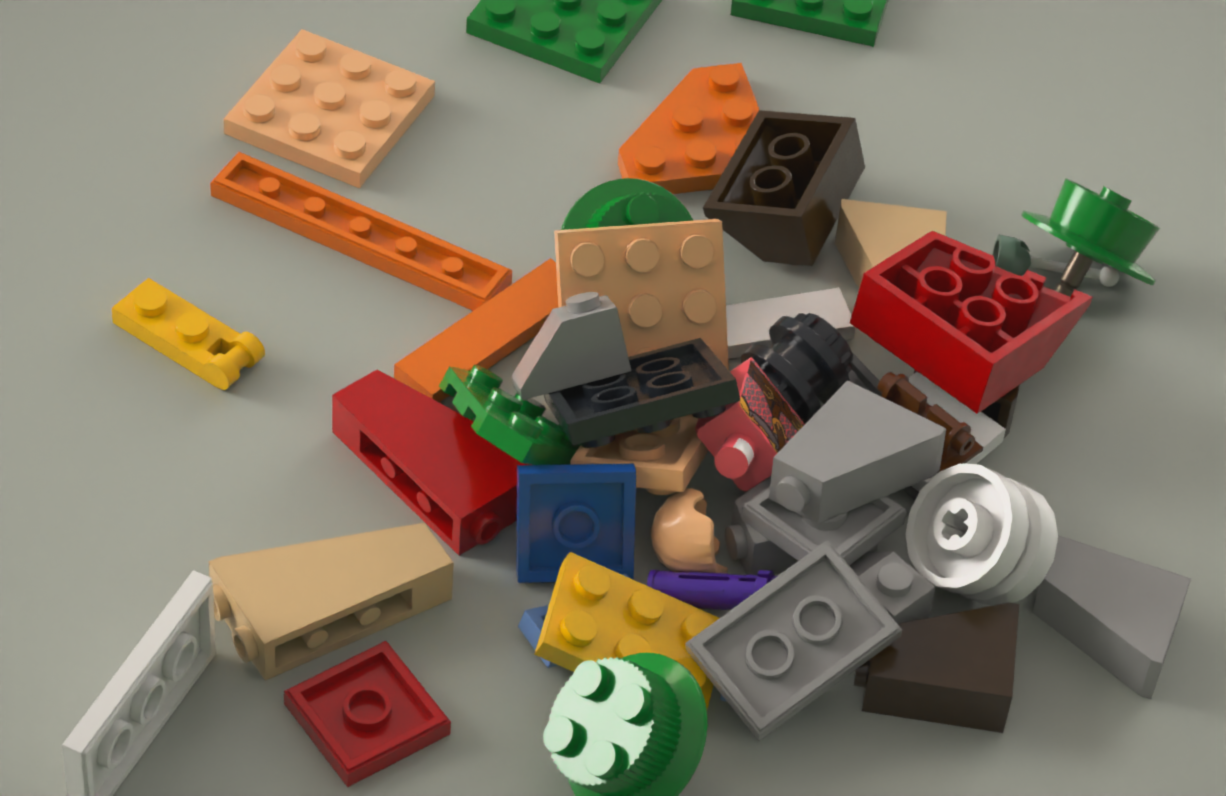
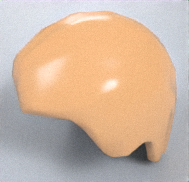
[651,488,728,573]

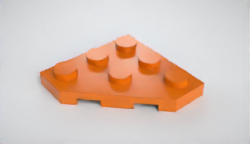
[617,63,760,194]

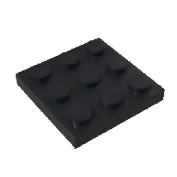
[544,338,741,448]

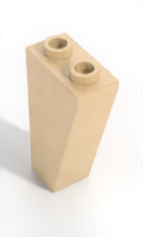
[208,523,454,681]

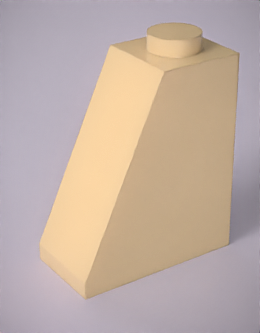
[835,199,947,289]

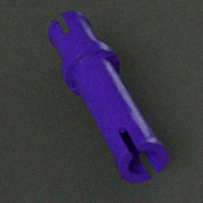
[646,569,777,610]

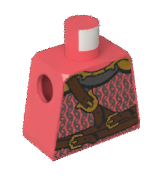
[695,357,805,492]

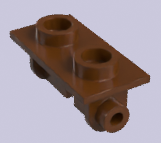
[877,372,983,473]

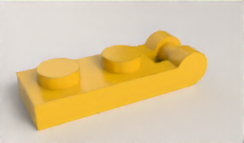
[112,278,265,390]

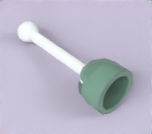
[992,234,1119,287]

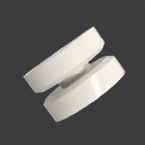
[905,464,1058,605]

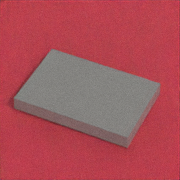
[685,540,902,741]

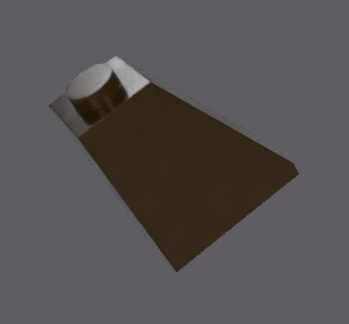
[853,603,1020,733]

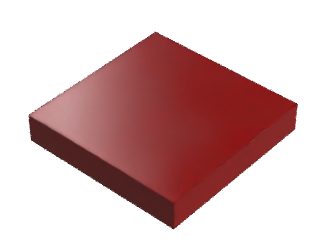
[284,641,451,788]

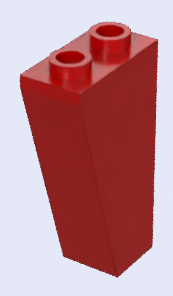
[332,369,531,556]

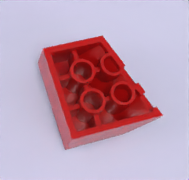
[850,231,1093,414]

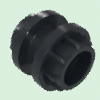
[741,313,853,424]

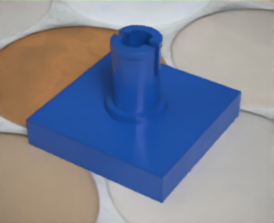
[516,463,636,583]

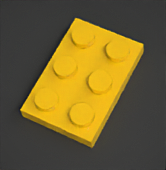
[534,552,719,709]

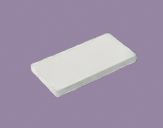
[62,570,216,796]

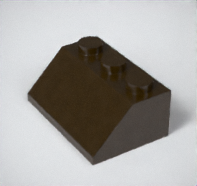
[703,110,865,266]

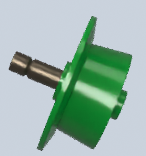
[1021,178,1160,297]

